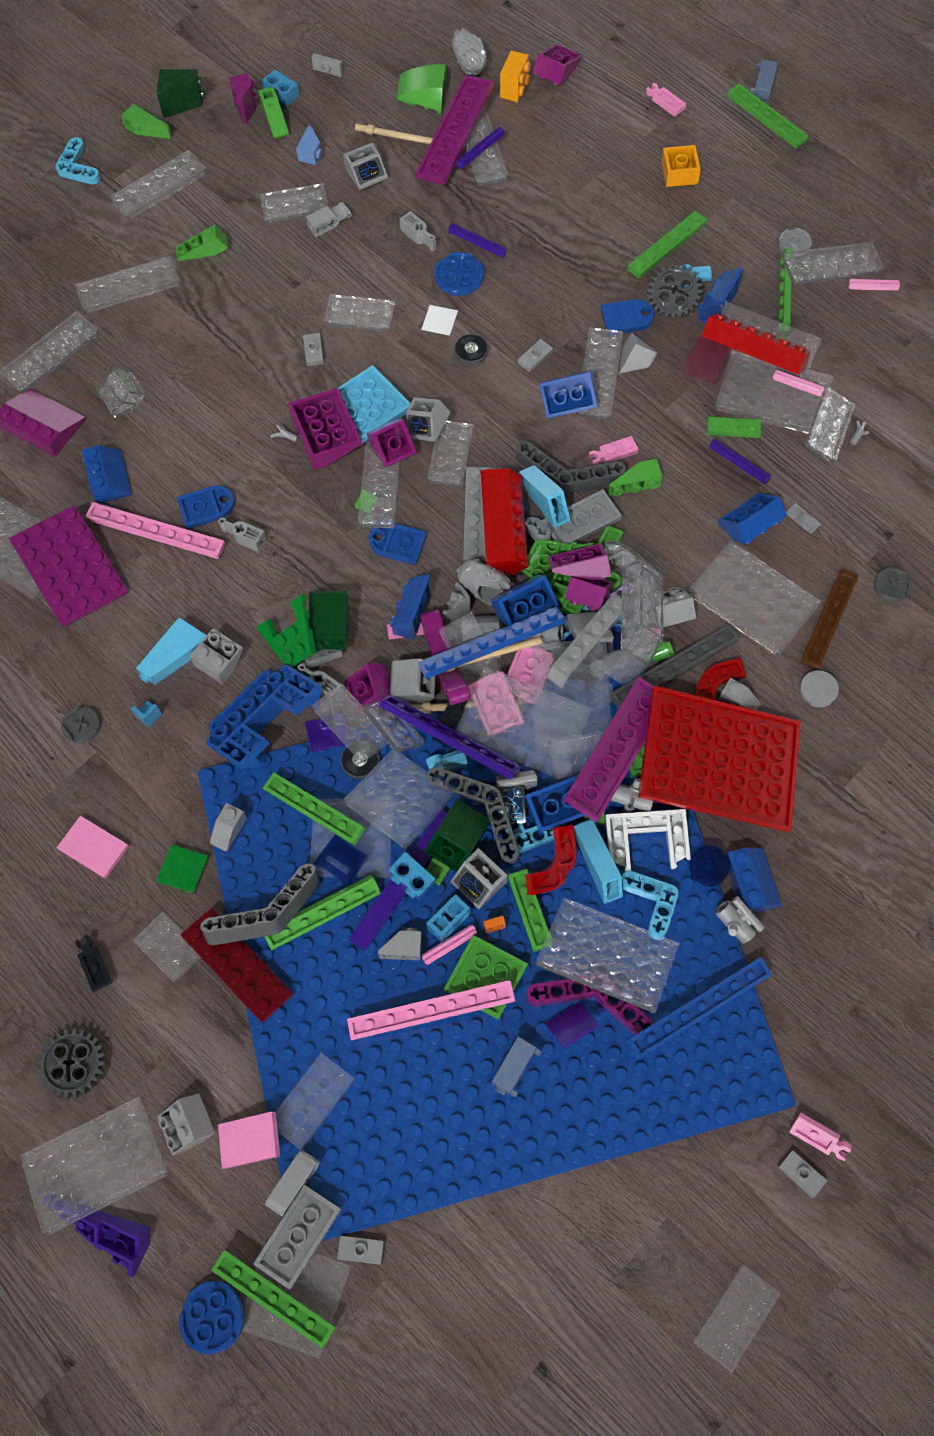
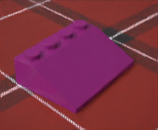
[288,388,362,470]
[0,389,86,457]

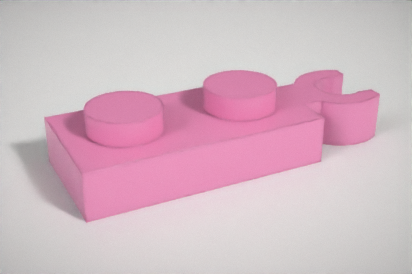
[646,83,686,117]
[589,436,639,465]
[790,1112,852,1161]

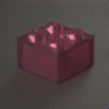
[684,334,731,384]

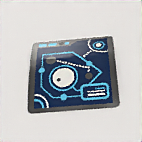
[490,787,526,824]

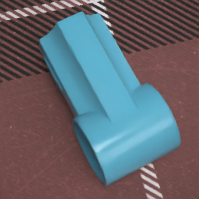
[679,264,712,288]
[426,750,468,779]

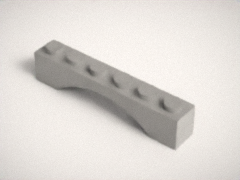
[547,592,630,688]

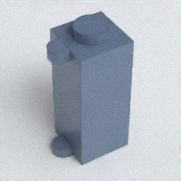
[750,59,778,102]
[492,1037,542,1097]

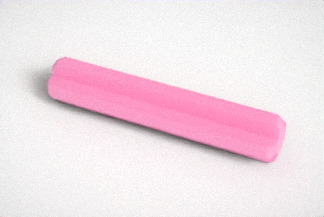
[848,279,900,291]
[773,370,824,396]
[422,925,477,965]

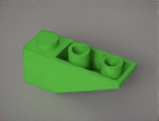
[258,87,289,139]
[121,104,171,139]
[176,224,228,261]
[608,459,662,496]

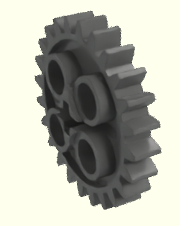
[647,264,703,321]
[36,1028,107,1099]

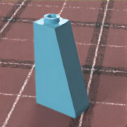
[519,465,571,528]
[136,618,207,685]
[574,820,623,904]

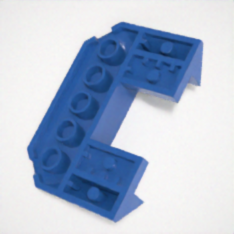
[206,665,322,769]

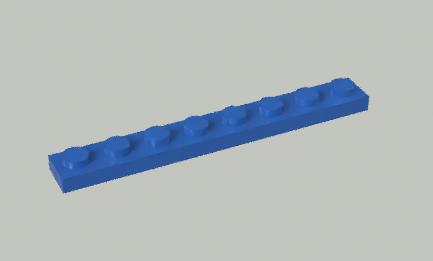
[418,607,565,679]
[626,957,772,1060]

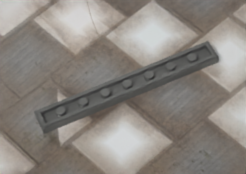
[609,624,740,708]

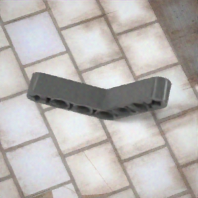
[516,441,626,494]
[427,767,520,864]
[200,864,320,945]

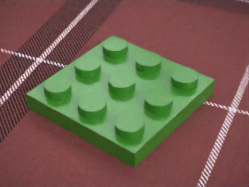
[444,935,528,1020]

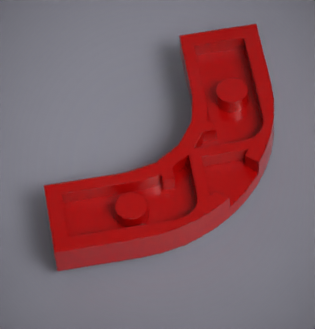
[695,658,746,700]
[525,825,576,895]

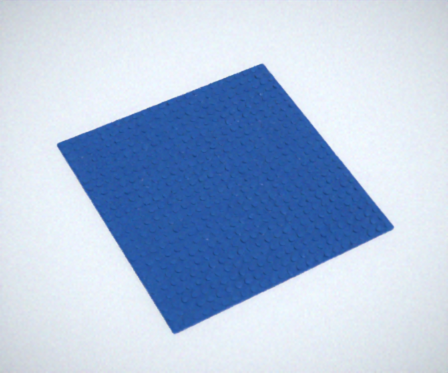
[198,658,795,1241]

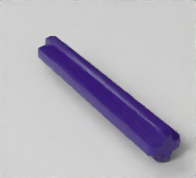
[456,127,504,169]
[448,223,507,257]
[709,439,771,484]

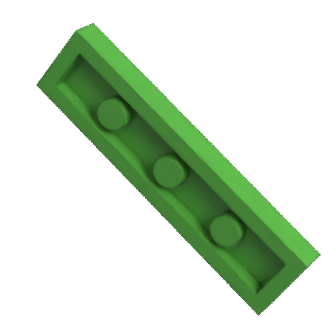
[508,869,553,953]

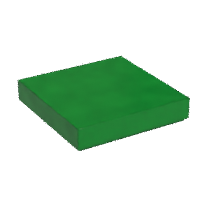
[156,844,209,894]

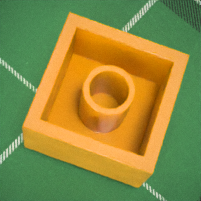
[500,51,531,102]
[661,145,701,187]

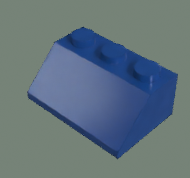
[697,268,743,323]
[539,370,598,419]
[82,445,132,504]
[717,493,787,544]
[390,574,431,640]
[490,575,561,627]
[524,775,585,833]
[725,847,782,913]

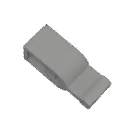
[306,202,352,237]
[400,211,436,251]
[218,518,267,552]
[298,664,345,705]

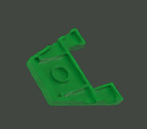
[256,594,316,668]

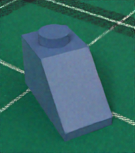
[296,126,323,165]

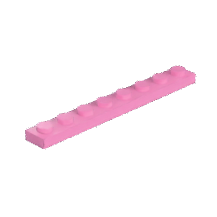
[85,502,225,559]
[347,980,516,1040]

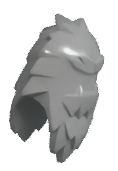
[452,28,488,76]
[456,559,510,606]

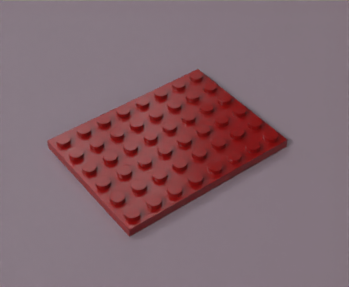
[638,686,801,832]

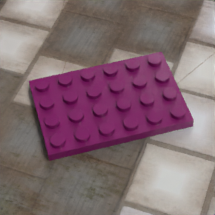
[9,505,128,628]

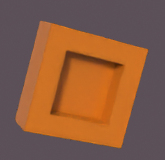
[484,916,506,934]

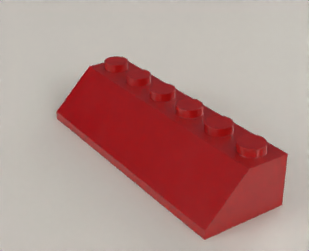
[702,313,810,374]
[480,468,528,576]

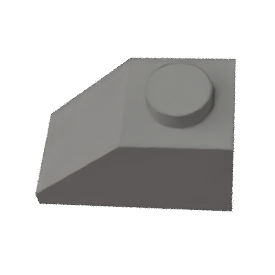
[718,678,761,711]
[210,803,247,852]
[378,928,422,960]

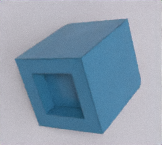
[131,701,162,728]

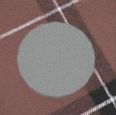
[778,228,812,258]
[800,670,839,708]

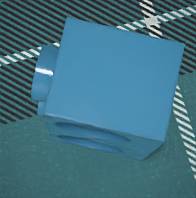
[262,70,299,107]
[389,852,436,900]
[426,894,471,942]

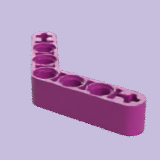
[420,609,470,705]
[527,974,653,1035]

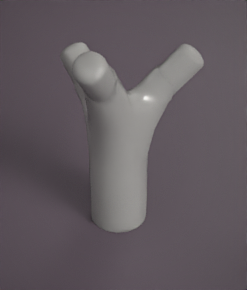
[850,421,869,445]
[270,425,299,442]

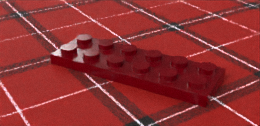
[180,908,293,1024]

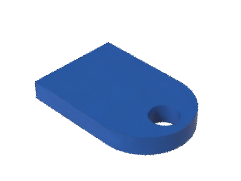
[600,299,654,336]
[177,486,235,530]
[369,522,427,566]

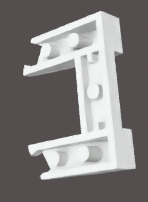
[605,809,691,872]

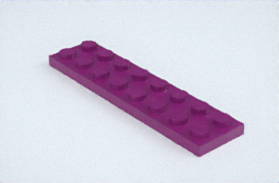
[415,75,494,185]
[563,677,654,823]

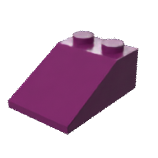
[533,43,583,85]
[547,543,611,581]

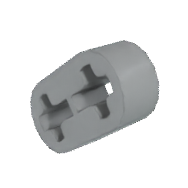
[525,517,551,541]

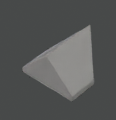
[619,333,658,374]
[442,583,470,623]

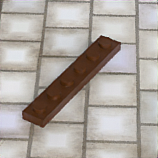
[801,569,858,670]

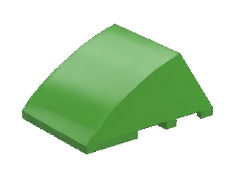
[397,64,448,114]
[522,540,594,604]

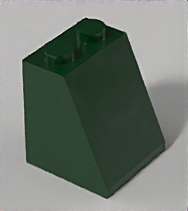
[156,69,205,118]
[308,591,350,650]
[424,799,490,873]

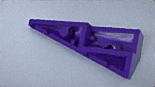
[46,1195,150,1277]

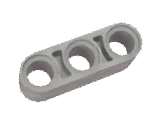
[265,1149,320,1218]

